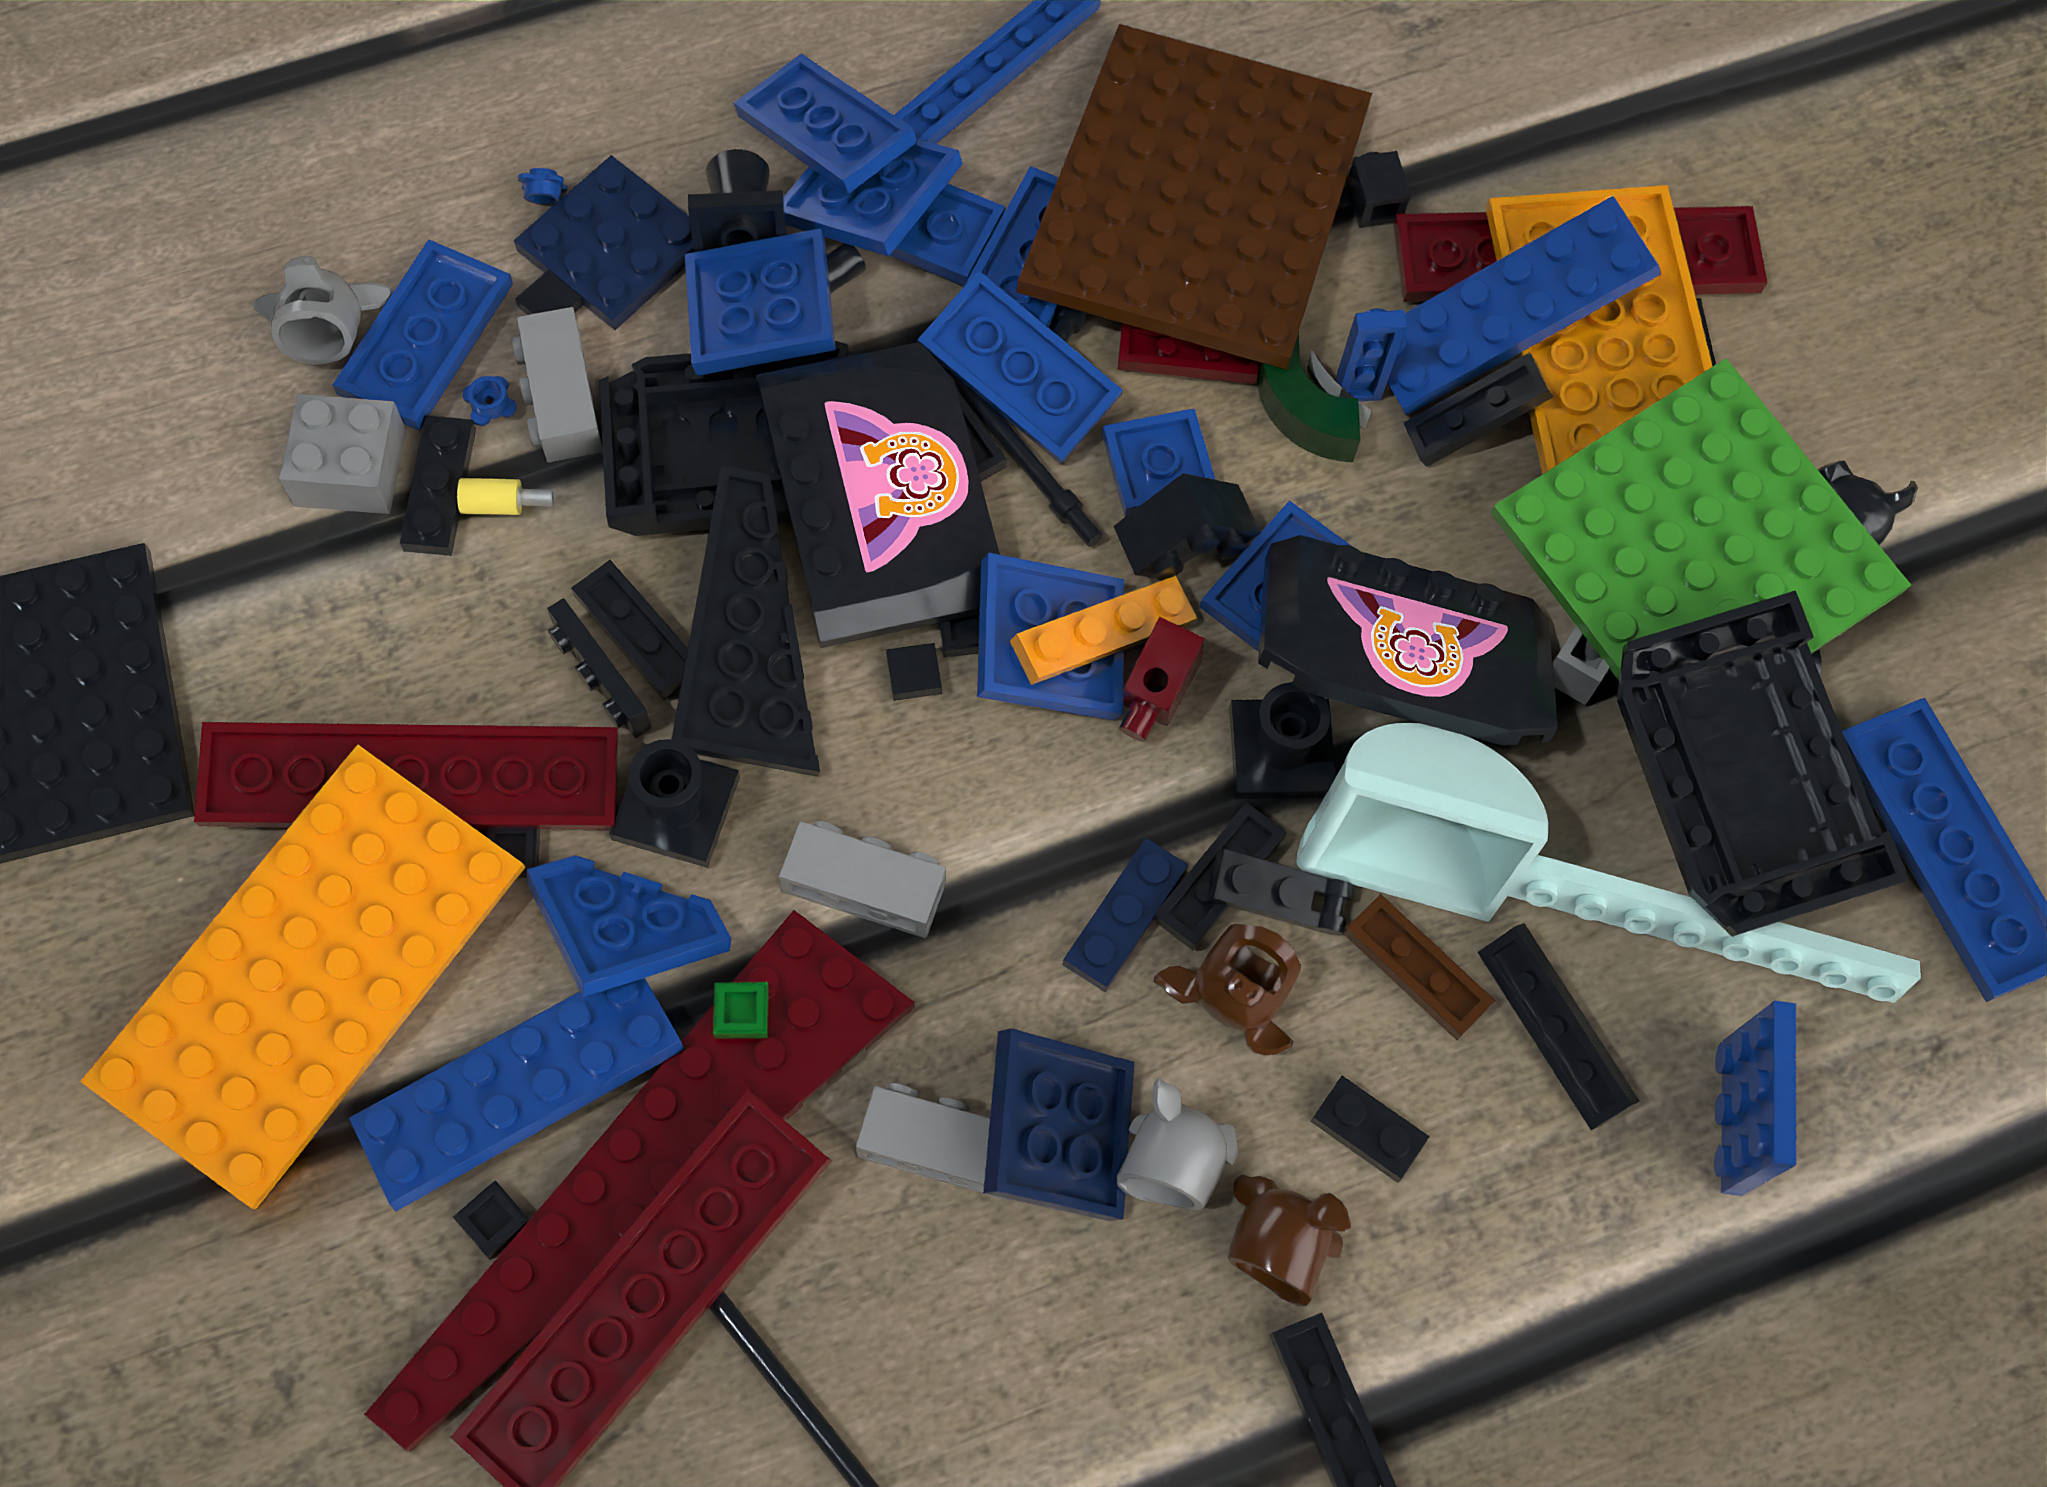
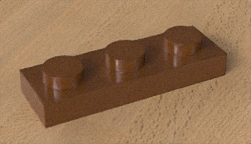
[1344,894,1495,1040]

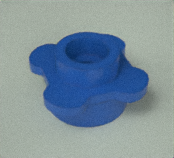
[518,168,568,205]
[462,376,517,426]

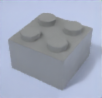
[279,394,406,514]

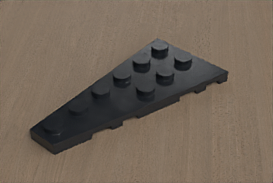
[671,464,820,777]

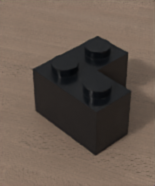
[1113,473,1261,581]

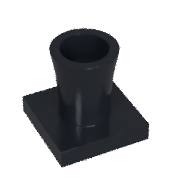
[688,149,787,252]
[1229,682,1336,799]
[609,739,740,868]

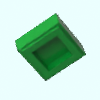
[713,982,769,1039]

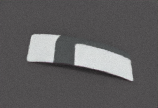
[1307,350,1372,428]

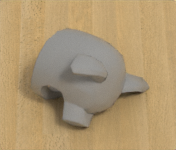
[253,256,393,365]
[1117,1078,1238,1211]

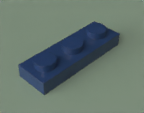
[1062,838,1188,992]

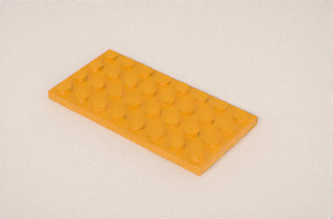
[1486,185,1713,475]
[80,745,525,1210]

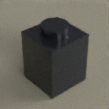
[1346,151,1411,228]

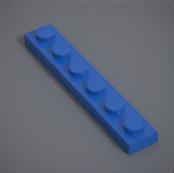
[894,0,1100,144]

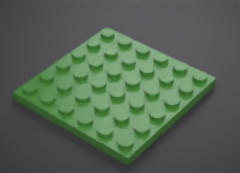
[1490,358,1911,680]

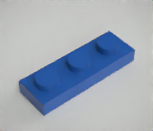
[1335,308,1407,402]

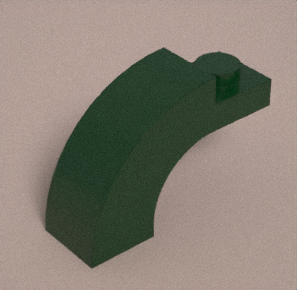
[1257,333,1360,462]

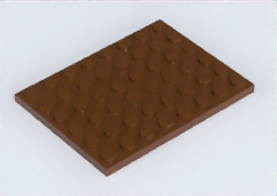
[1017,24,1372,370]

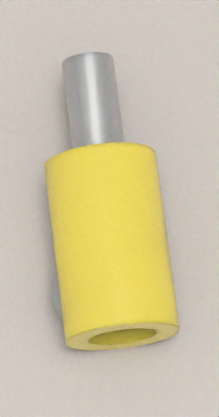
[457,478,555,515]

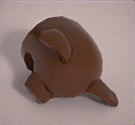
[1153,924,1302,1056]
[1228,1175,1351,1306]

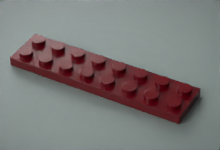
[1393,206,1768,302]
[194,722,619,830]
[450,1089,832,1487]

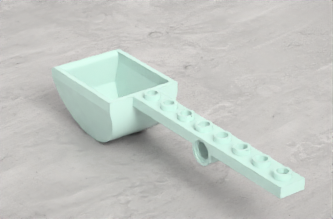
[1296,723,1921,1003]

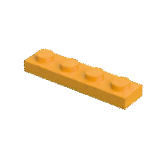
[1010,576,1197,685]

